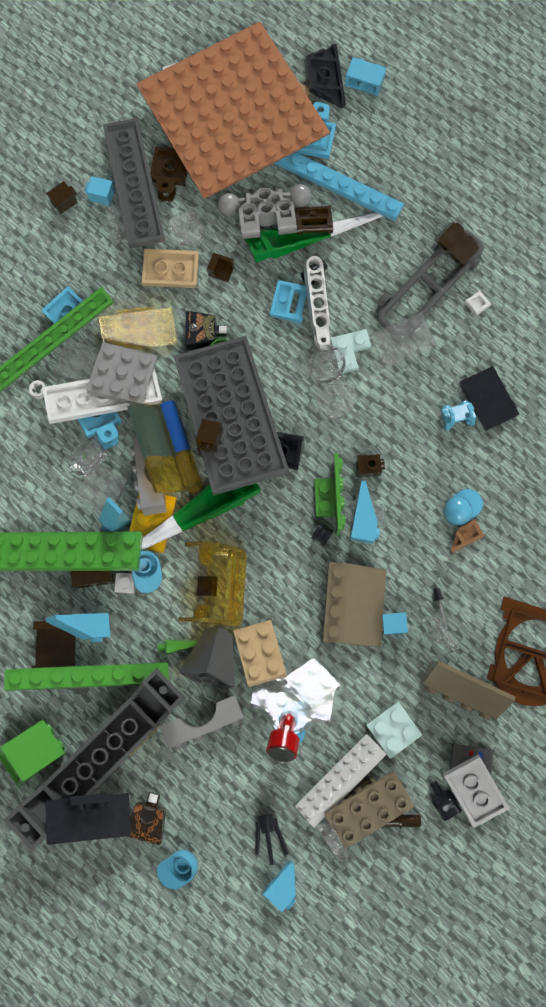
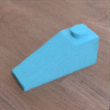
[350,481,380,544]
[99,497,132,532]
[46,613,110,643]

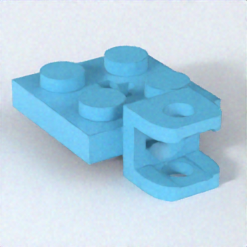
[296,102,336,159]
[77,412,121,449]

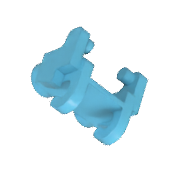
[441,401,476,431]

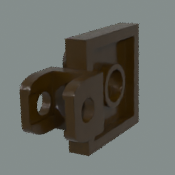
[150,147,188,202]

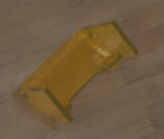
[179,541,247,626]

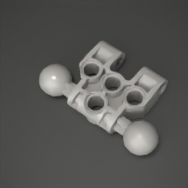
[217,184,312,239]

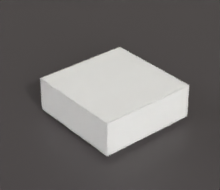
[465,291,491,316]

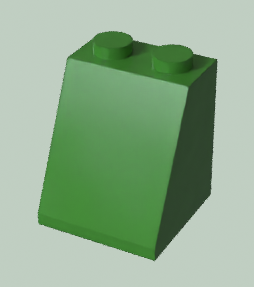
[0,720,65,788]

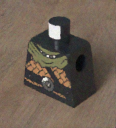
[185,311,227,351]

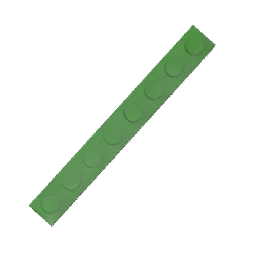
[0,287,114,392]
[4,663,169,691]

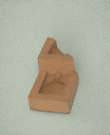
[451,520,485,553]

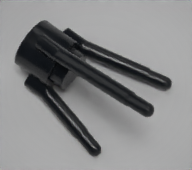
[255,814,289,865]

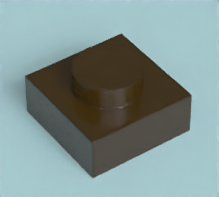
[197,576,218,596]

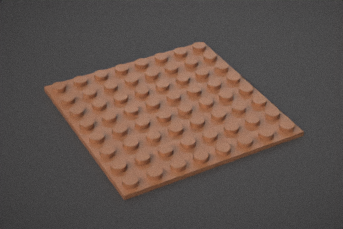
[136,22,330,199]

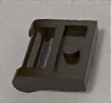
[295,206,333,235]

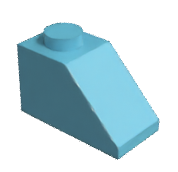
[263,859,296,912]

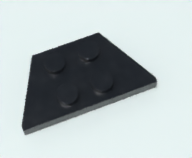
[304,44,346,109]

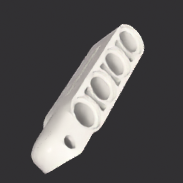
[303,256,331,350]

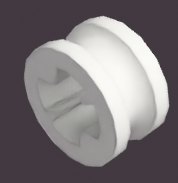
[29,380,46,399]

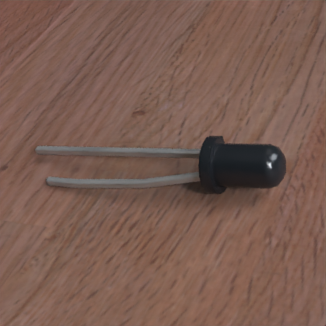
[433,587,448,636]

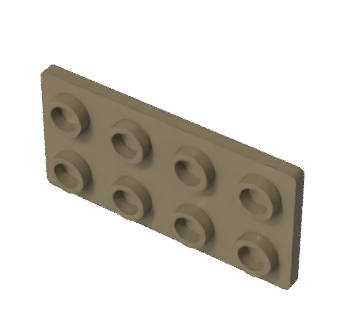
[325,771,414,849]

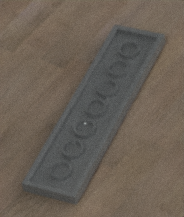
[103,118,165,249]

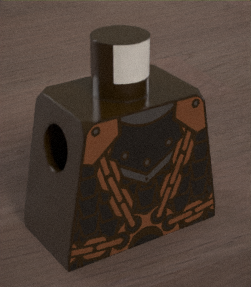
[127,792,166,845]

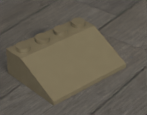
[322,562,386,647]
[420,661,516,721]

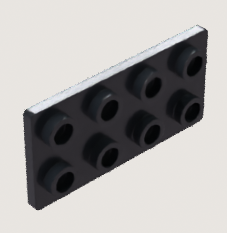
[45,793,131,845]

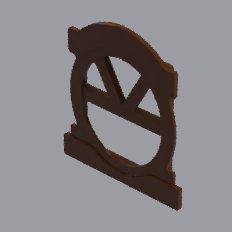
[487,597,546,706]

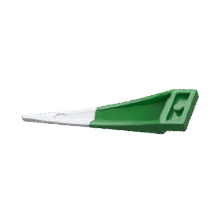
[244,212,382,262]
[141,483,261,550]

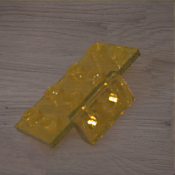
[98,306,177,350]

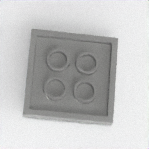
[86,342,157,407]

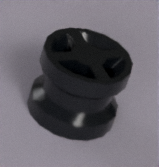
[311,523,334,547]

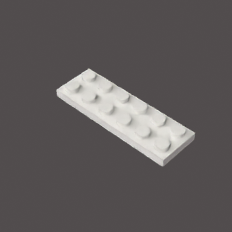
[42,368,162,424]

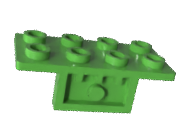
[314,453,345,536]

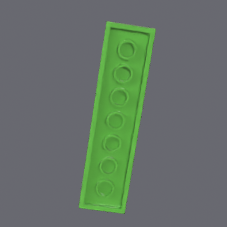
[0,531,143,571]

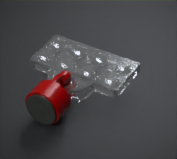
[250,675,336,762]

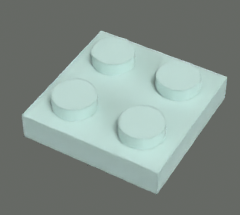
[366,702,422,759]

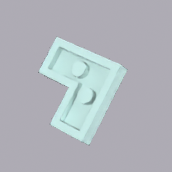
[331,329,371,374]

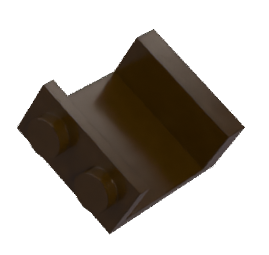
[31,621,76,668]

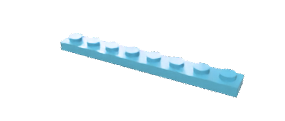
[273,152,404,221]

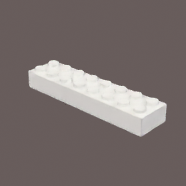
[295,734,386,828]

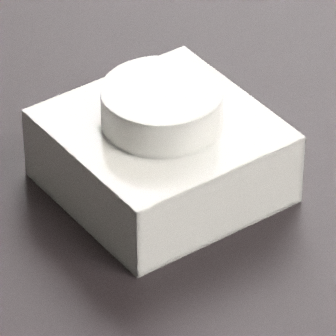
[114,573,135,594]

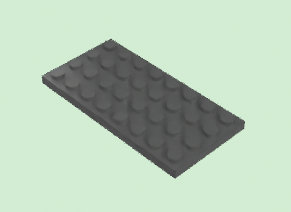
[174,336,289,495]

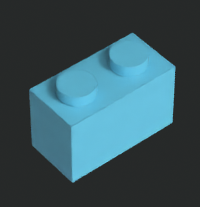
[345,57,386,96]

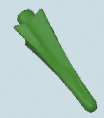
[157,640,198,654]

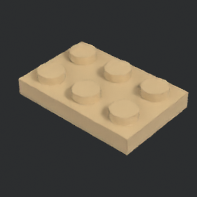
[142,249,199,288]
[234,620,287,687]

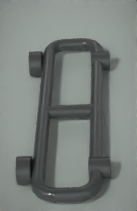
[376,230,483,337]

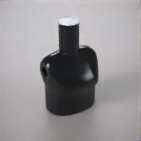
[430,781,462,821]

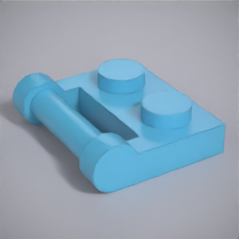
[270,280,307,324]

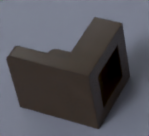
[207,252,235,282]

